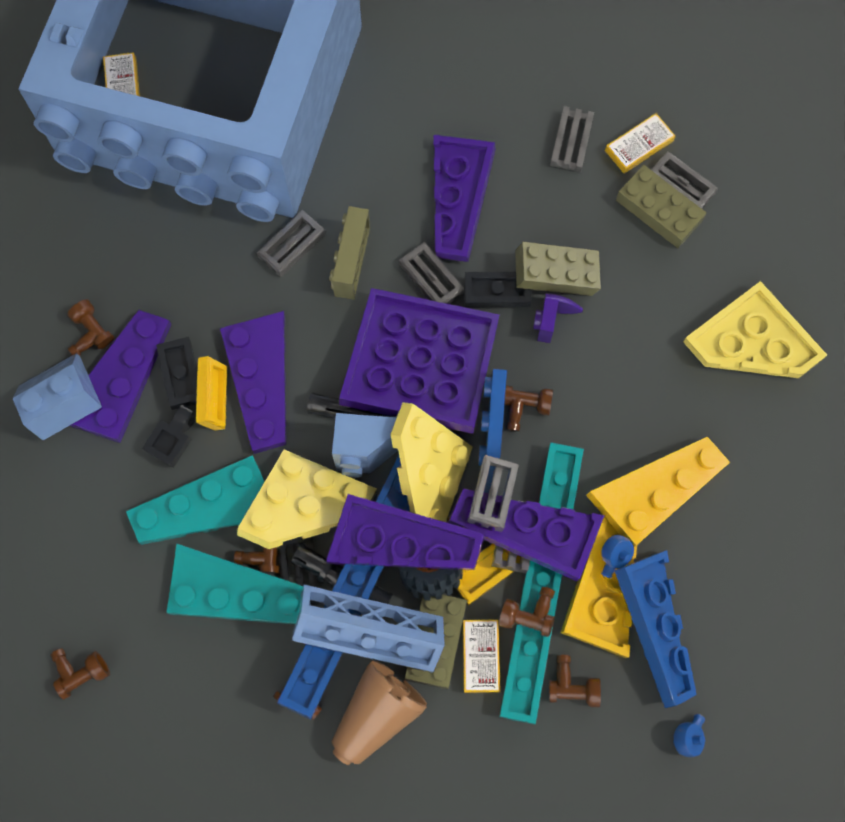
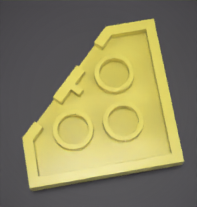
[683,281,827,378]
[390,403,473,522]
[237,450,377,549]

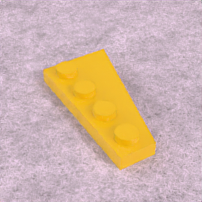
[586,437,730,547]
[560,512,637,658]

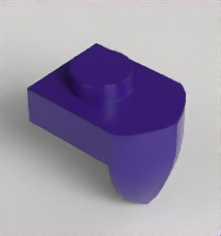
[533,293,583,343]

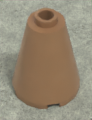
[331,660,427,765]

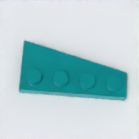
[126,455,265,545]
[167,544,304,624]

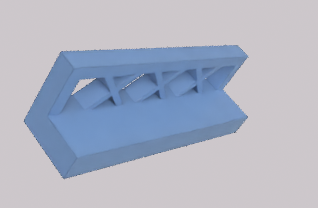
[292,585,444,672]

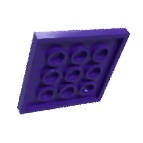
[339,288,500,434]

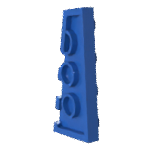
[477,369,507,495]
[615,550,697,708]

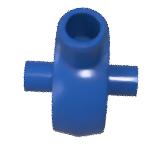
[601,535,634,579]
[673,714,705,757]

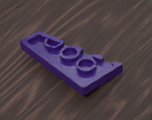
[433,135,496,262]
[69,310,172,443]
[220,311,286,454]
[448,489,605,581]
[326,494,485,570]

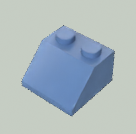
[13,353,102,440]
[332,413,398,477]

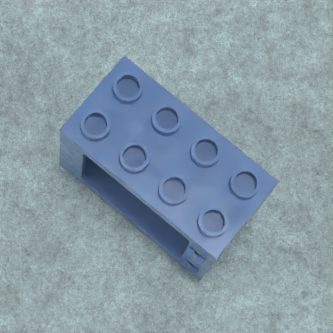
[18,0,362,222]

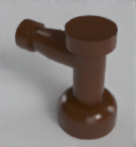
[67,299,114,356]
[504,385,553,432]
[234,547,280,574]
[499,587,555,637]
[50,649,110,700]
[549,655,601,707]

